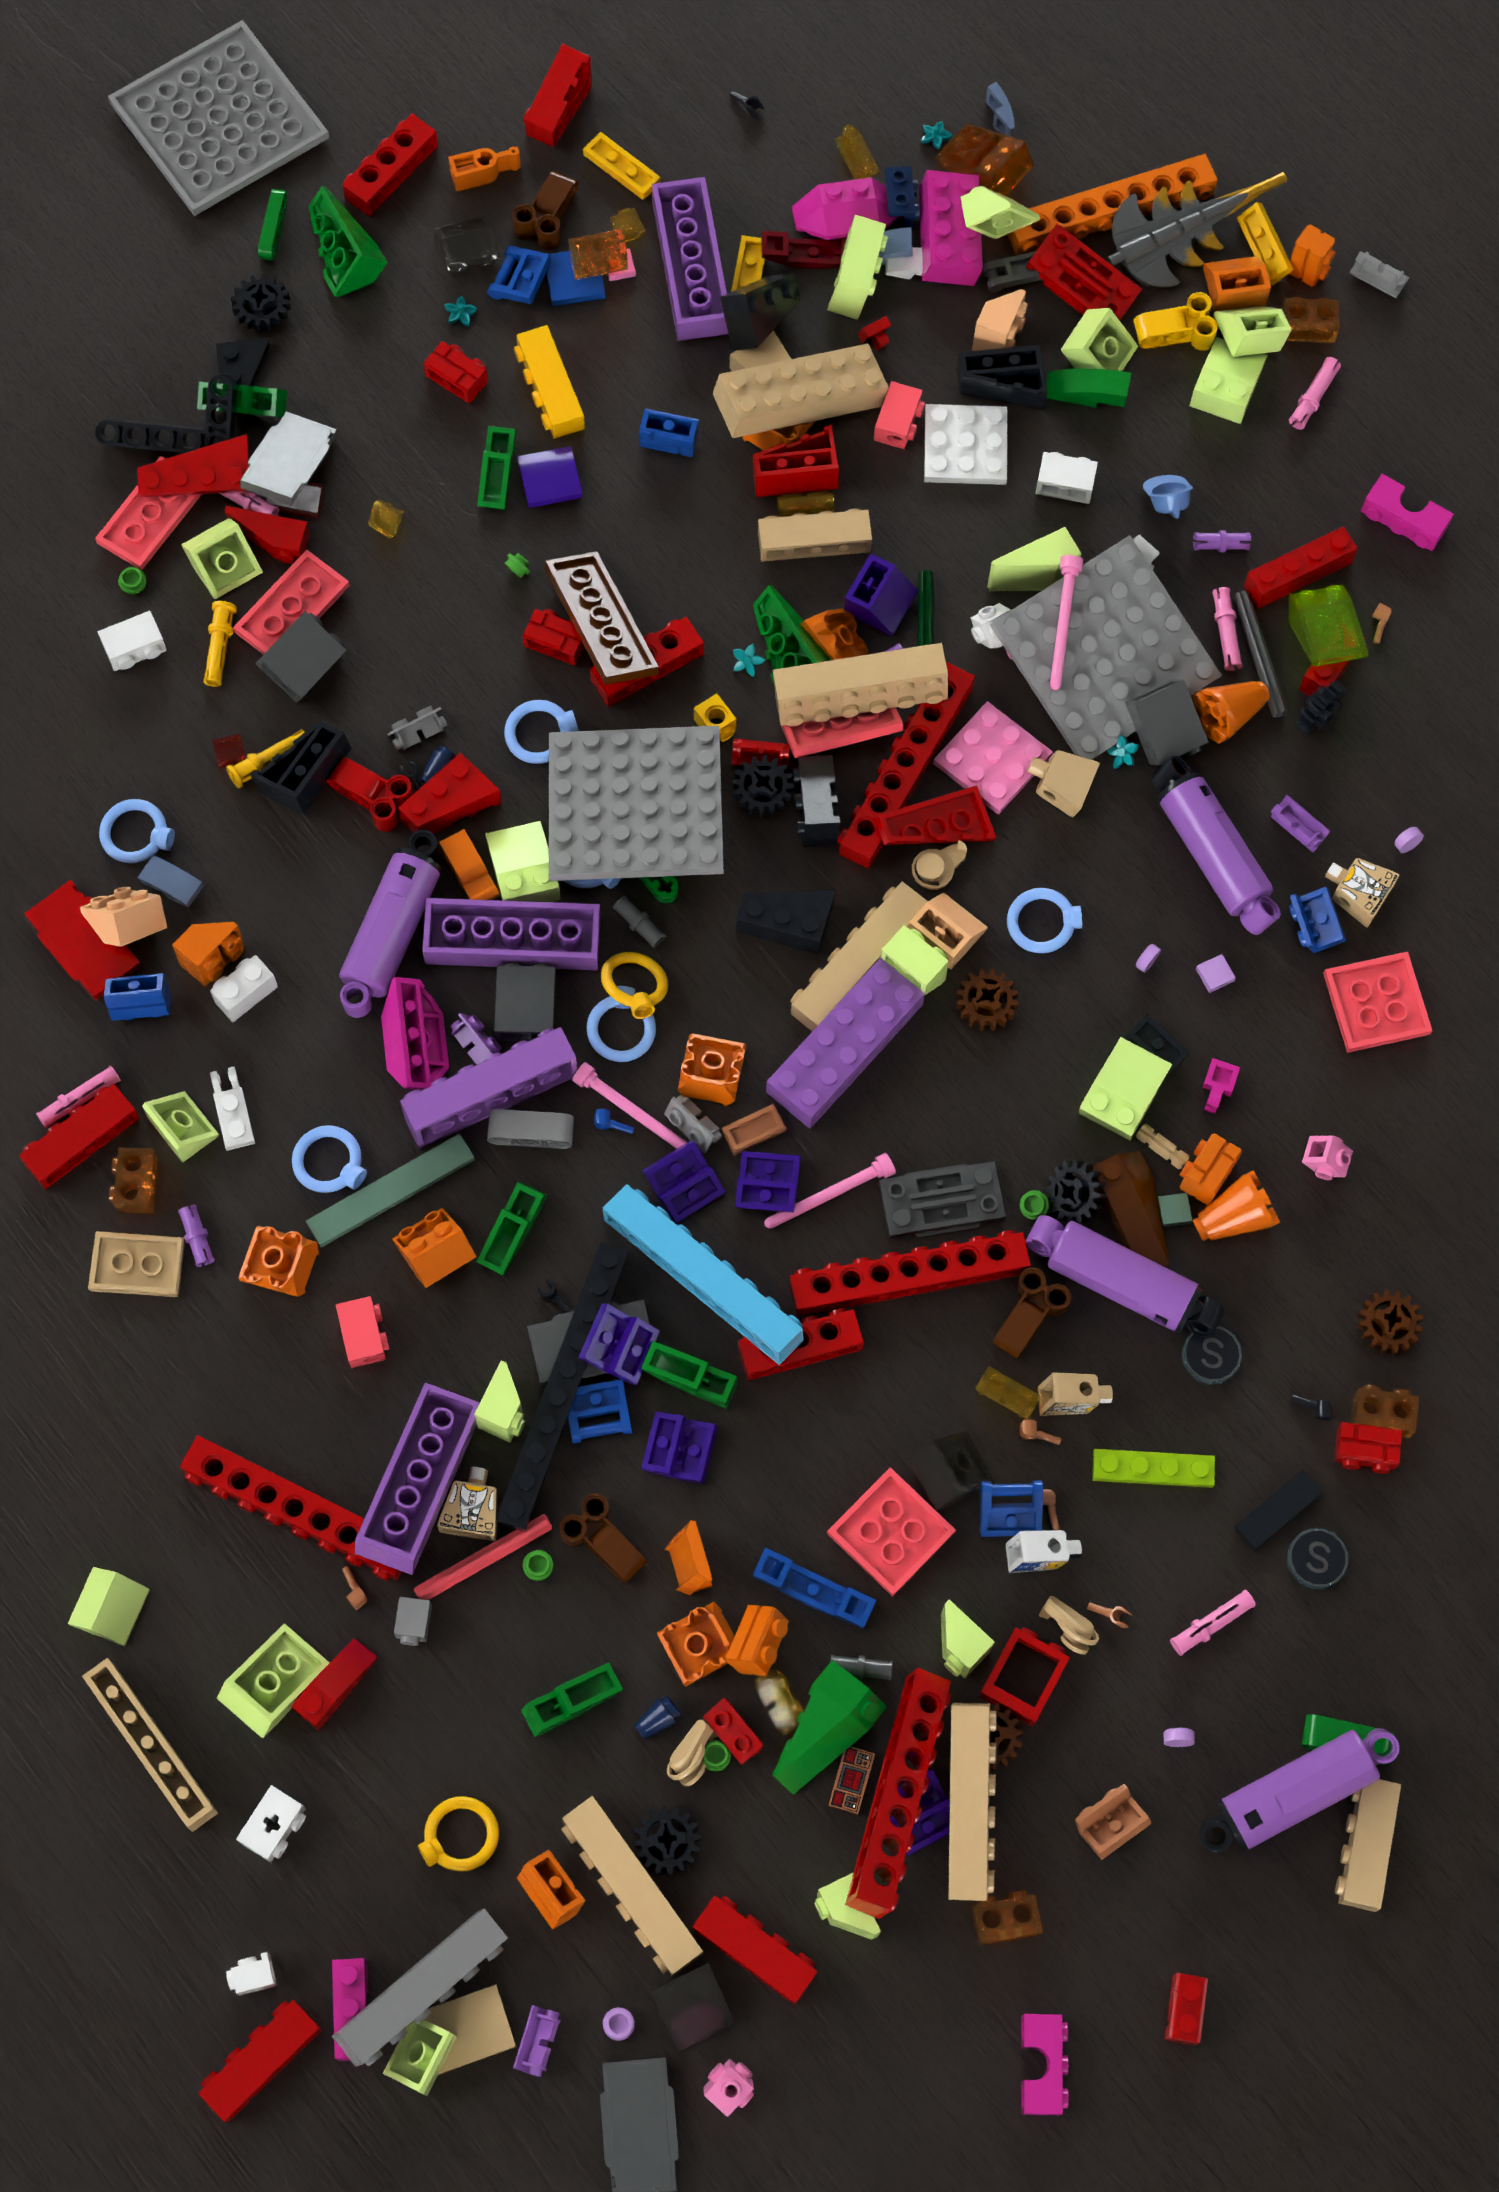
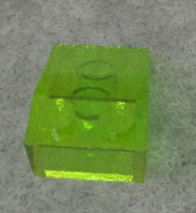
[1289,585,1368,666]

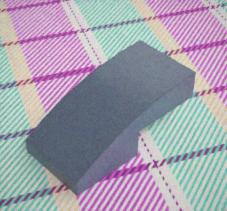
[986,82,1015,145]
[878,227,913,265]
[137,855,204,908]

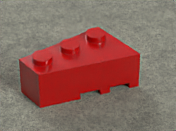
[523,43,592,148]
[753,425,839,497]
[398,752,502,834]

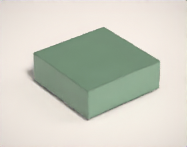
[1157,1193,1192,1227]

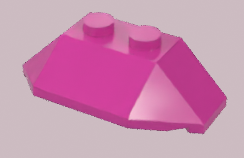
[792,178,901,240]
[381,977,449,1090]

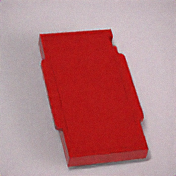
[1025,223,1142,321]
[24,880,141,1001]

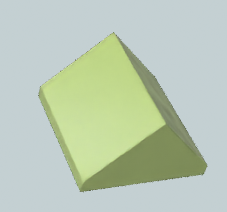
[142,1091,219,1163]
[68,1567,150,1647]
[383,2019,457,2096]

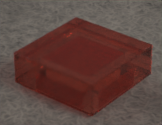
[212,733,247,769]

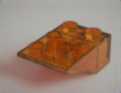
[934,123,1034,196]

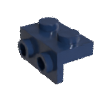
[885,166,920,230]

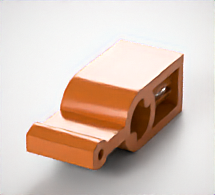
[448,147,521,192]
[439,829,500,900]

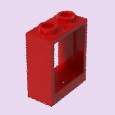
[979,1627,1070,1727]

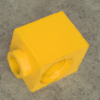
[694,693,736,742]

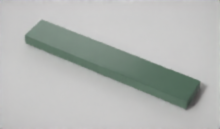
[306,1133,475,1248]

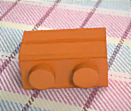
[1289,224,1336,287]
[1179,1133,1242,1205]
[725,1605,789,1676]
[517,1850,585,1930]

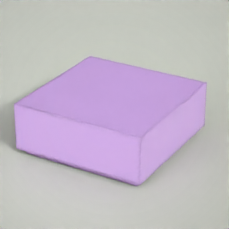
[1196,954,1236,993]

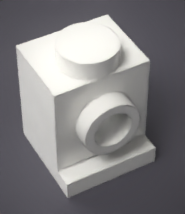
[226,1952,277,1996]

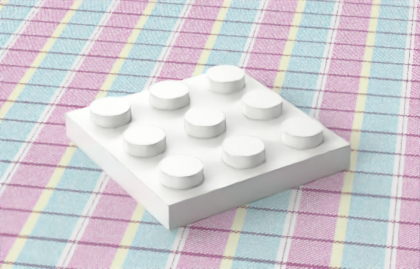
[924,404,1007,485]

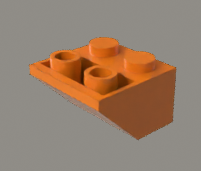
[1203,256,1271,312]
[172,922,245,987]
[392,1208,476,1288]

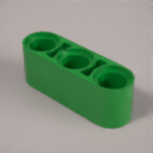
[1301,1714,1395,1766]

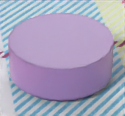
[1394,827,1424,853]
[1136,944,1161,973]
[1163,1728,1195,1747]
[603,2007,635,2041]

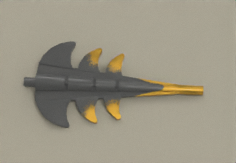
[1107,172,1287,289]

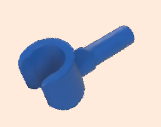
[594,1109,634,1134]

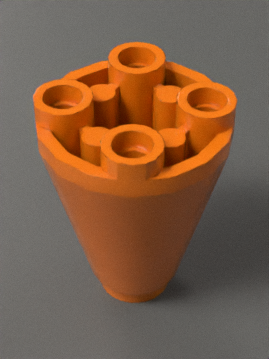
[1191,681,1270,744]
[1192,1170,1280,1241]

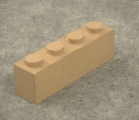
[758,508,872,562]
[1335,1779,1401,1912]

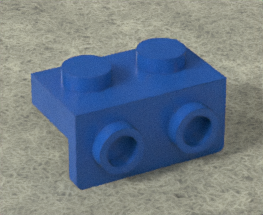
[1289,887,1346,953]

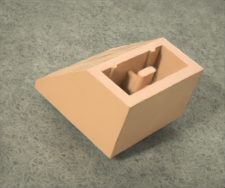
[972,289,1028,351]
[80,887,167,947]
[908,892,988,970]

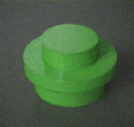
[504,553,530,578]
[118,567,147,595]
[1020,1190,1049,1220]
[523,1550,553,1581]
[702,1740,731,1772]

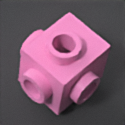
[1302,1135,1353,1180]
[704,2059,754,2117]

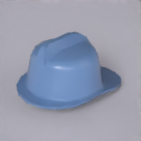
[1143,475,1193,519]

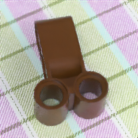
[512,170,579,250]
[992,1267,1071,1359]
[559,1493,647,1584]

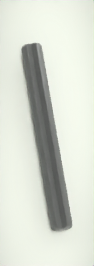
[1234,590,1287,718]

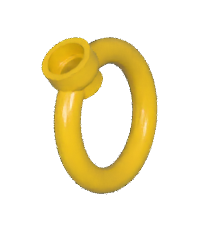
[601,952,668,1019]
[417,1796,499,1872]

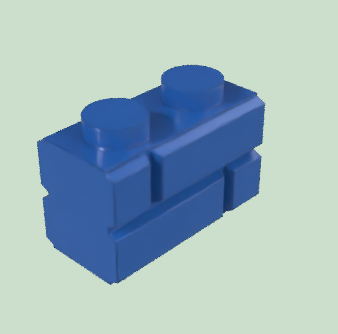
[639,408,699,458]
[104,973,171,1021]

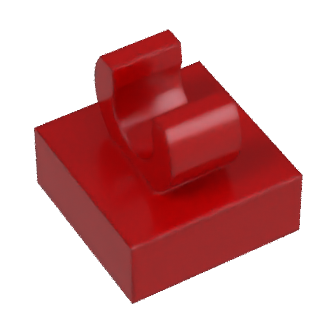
[858,316,891,351]

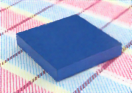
[546,247,605,306]

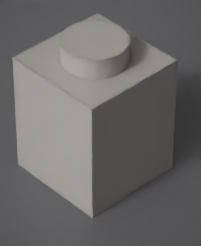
[394,1597,432,1646]

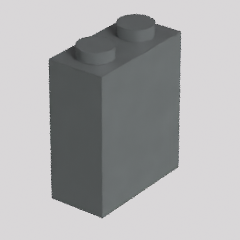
[255,611,346,703]
[1125,679,1208,766]
[494,962,556,1041]

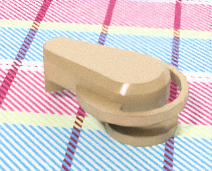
[912,840,967,890]
[1039,1596,1099,1655]
[667,1720,717,1787]

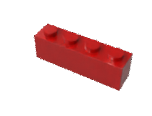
[1243,526,1358,609]
[19,1084,140,1190]
[692,1895,818,2005]
[198,2000,322,2123]

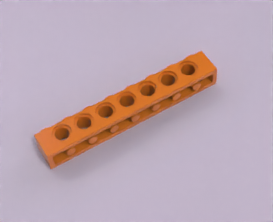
[1007,153,1218,256]

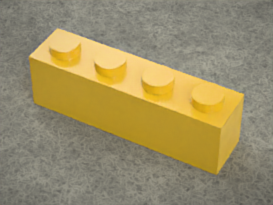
[514,325,585,439]

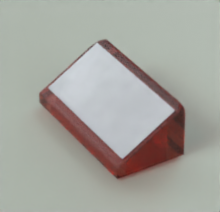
[265,482,325,519]

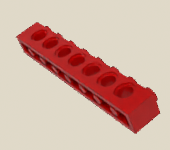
[837,662,975,870]
[789,1230,1031,1317]
[179,1435,402,1581]
[845,1668,951,1919]

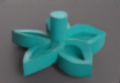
[921,121,952,150]
[444,296,477,326]
[733,643,765,677]
[1107,735,1139,769]

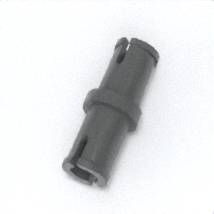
[613,895,666,948]
[830,1655,893,1681]

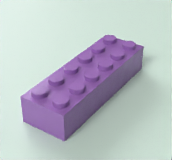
[652,177,728,341]
[423,898,601,971]
[766,958,925,1129]
[400,1027,577,1149]
[355,1383,480,1575]

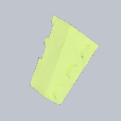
[827,215,888,320]

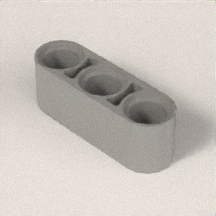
[487,1109,574,1149]

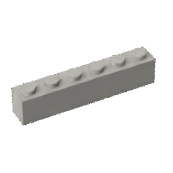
[332,1908,508,2067]

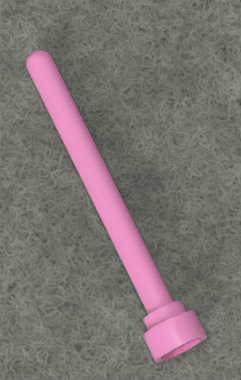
[1050,555,1083,690]
[572,1062,687,1149]
[764,1152,896,1229]

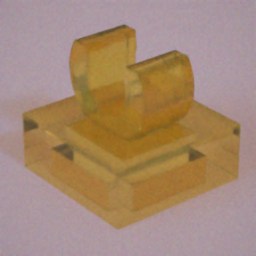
[610,207,645,245]
[368,499,404,539]

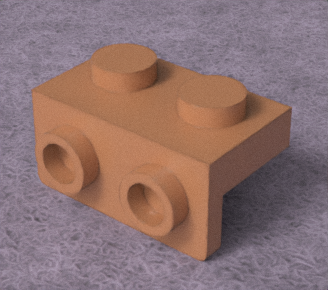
[1075,1784,1151,1860]

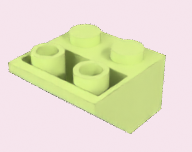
[1213,306,1292,357]
[881,925,949,995]

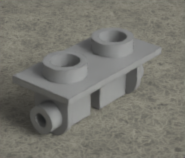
[1349,251,1409,298]
[387,705,447,751]
[664,1095,722,1154]

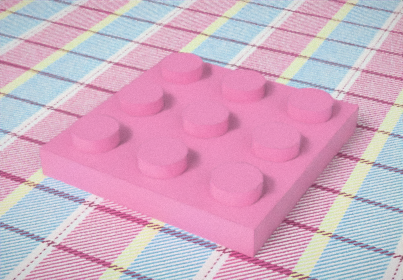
[933,701,1053,815]

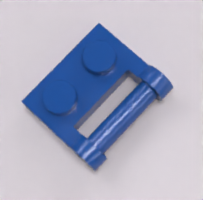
[487,246,551,305]
[568,1379,632,1444]
[980,1480,1043,1537]

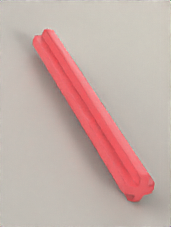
[414,1514,552,1600]

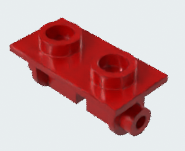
[731,738,790,770]
[703,1697,764,1765]

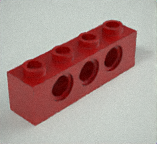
[342,114,438,217]
[590,616,704,707]
[738,1308,864,1381]

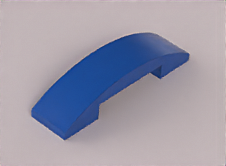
[752,1547,876,1628]

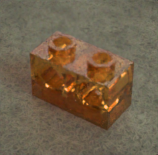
[568,229,628,280]
[1282,297,1340,343]
[109,1147,158,1214]
[1351,1385,1419,1438]
[971,1890,1043,1946]

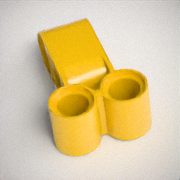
[1134,292,1218,351]

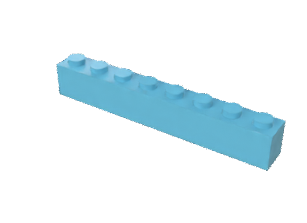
[602,1184,804,1365]

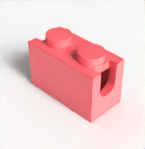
[874,381,925,450]
[335,1296,389,1368]

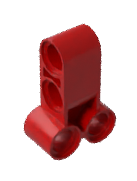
[327,757,414,832]

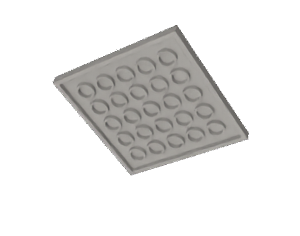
[108,20,329,216]
[990,535,1222,760]
[549,725,724,881]

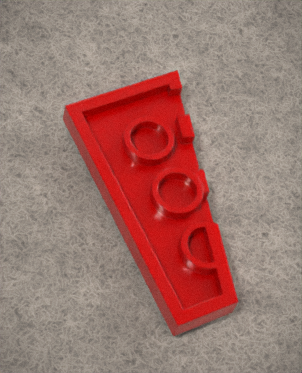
[137,434,249,498]
[875,785,997,845]

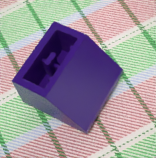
[844,553,918,637]

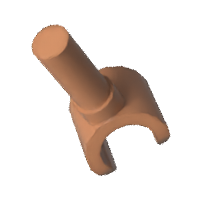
[1372,603,1392,644]
[1020,1420,1061,1445]
[1043,1489,1060,1530]
[342,1566,367,1610]
[1087,1602,1132,1628]

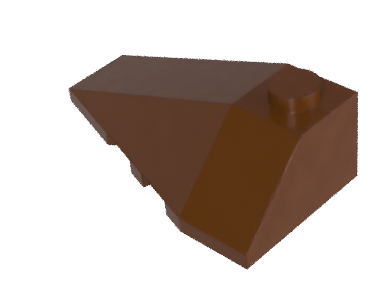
[1092,1151,1170,1267]

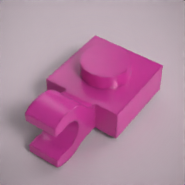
[1202,1058,1240,1114]

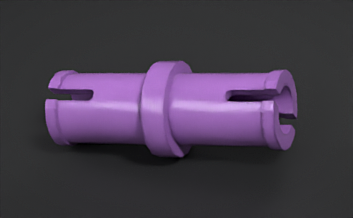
[1193,530,1251,552]
[178,1205,215,1267]

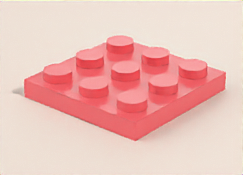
[1323,952,1433,1053]
[827,1467,956,1597]

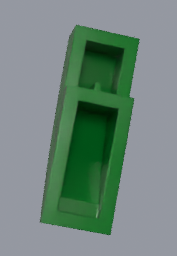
[1046,368,1131,408]
[197,382,287,417]
[477,426,517,510]
[477,1182,548,1275]
[641,1341,738,1409]
[521,1663,623,1738]

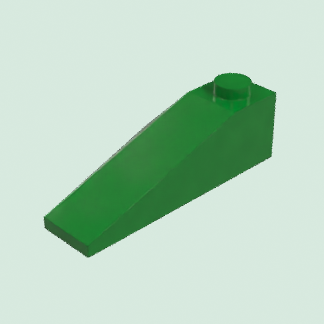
[308,186,387,297]
[753,585,831,684]
[772,1660,887,1795]

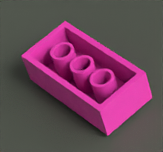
[919,170,983,286]

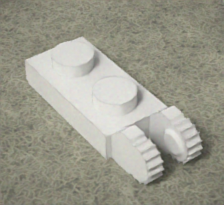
[210,1066,255,1151]

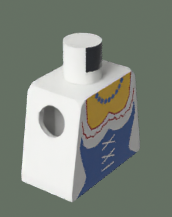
[1005,1530,1082,1573]

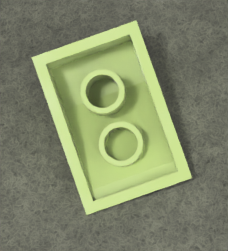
[1190,337,1268,424]
[987,527,1082,591]
[485,821,560,902]
[1079,1037,1172,1141]
[217,1623,330,1739]

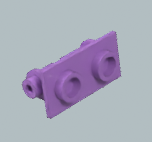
[1270,795,1330,853]
[450,1013,502,1065]
[513,2005,561,2077]

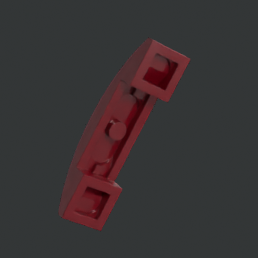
[761,231,847,269]

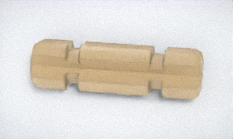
[1136,1124,1189,1169]

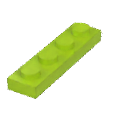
[1092,1449,1215,1488]

